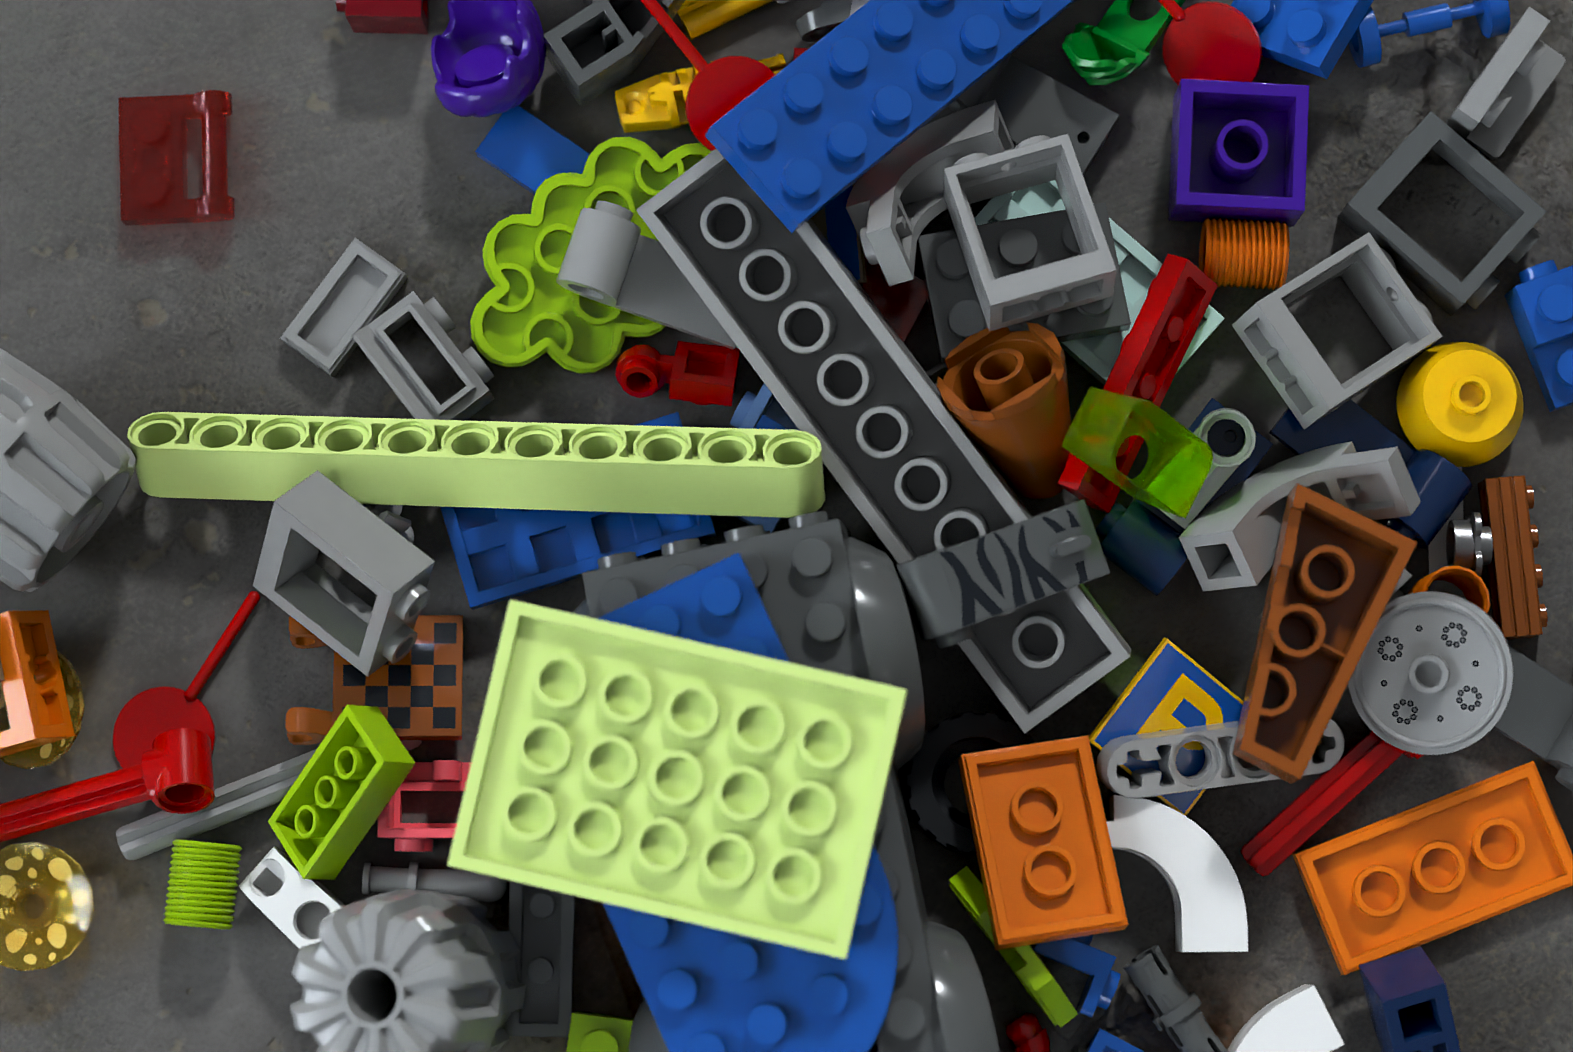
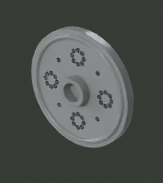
[1348,591,1514,755]

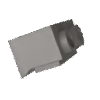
[351,291,495,420]

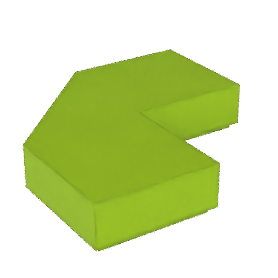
[949,866,1078,1028]

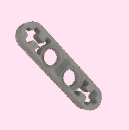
[1096,719,1345,798]

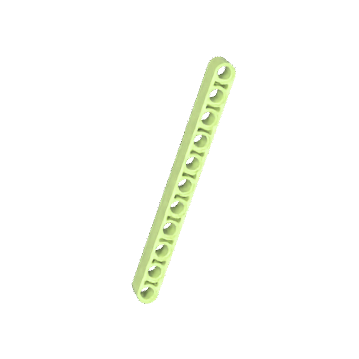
[127,412,825,518]

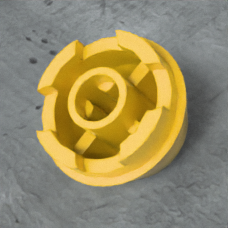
[1396,342,1524,467]

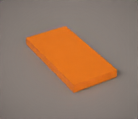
[1292,761,1573,975]

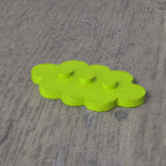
[470,137,712,374]

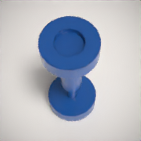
[1349,0,1510,68]

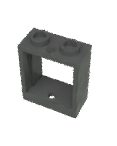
[1338,111,1547,316]

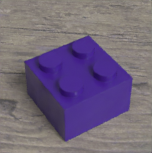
[1168,79,1309,227]

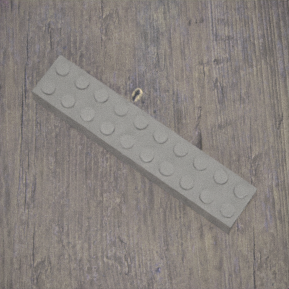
[636,149,1132,733]

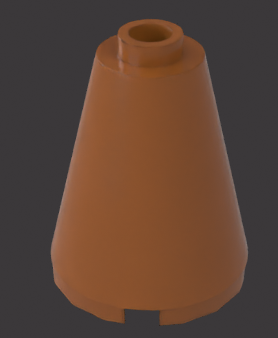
[937,322,1073,499]

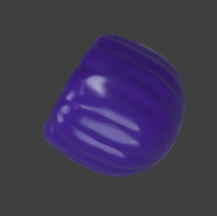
[431,0,546,118]

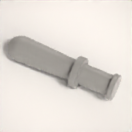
[362,862,507,902]

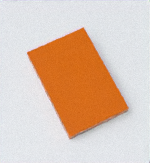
[958,735,1128,950]

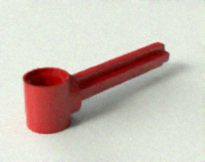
[0,728,215,842]
[1240,730,1423,877]

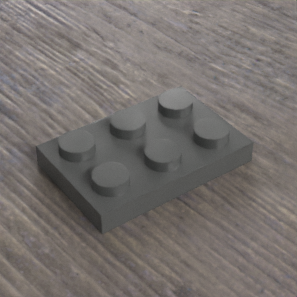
[917,202,1131,364]

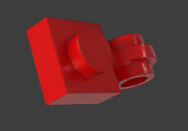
[615,341,740,406]

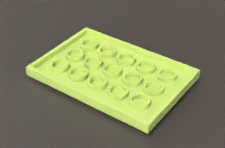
[447,599,908,959]

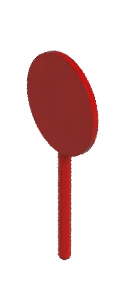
[640,0,775,151]
[1158,0,1262,85]
[113,591,260,769]

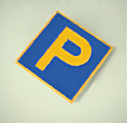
[1088,638,1243,816]

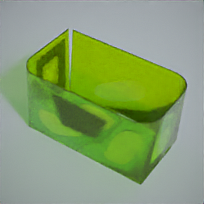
[1062,387,1213,518]

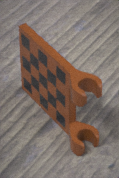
[285,615,463,745]

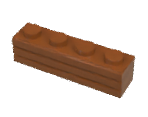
[1478,475,1548,640]

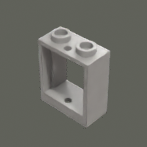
[944,134,1116,331]
[1232,232,1443,430]
[253,470,435,677]

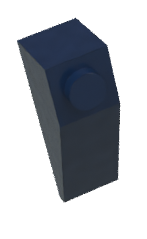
[1359,946,1461,1052]

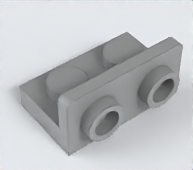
[1446,7,1566,160]

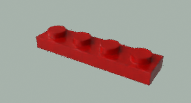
[1058,253,1218,513]

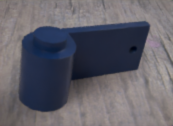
[1095,398,1273,596]
[1269,400,1473,549]

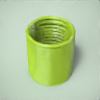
[163,839,242,930]

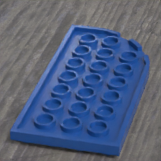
[597,552,899,1052]

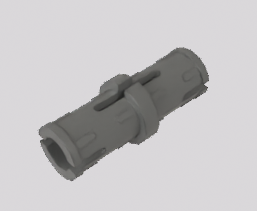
[1123,945,1228,1052]

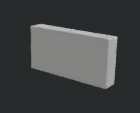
[280,238,408,378]

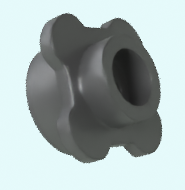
[1446,512,1493,576]

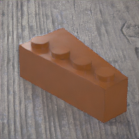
[1232,483,1417,784]

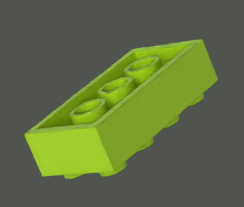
[268,704,415,880]

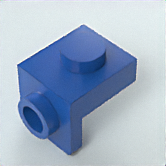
[1031,935,1121,1018]

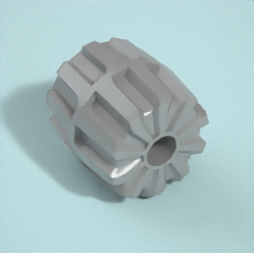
[0,348,136,592]
[290,889,526,1052]

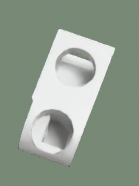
[239,846,345,949]

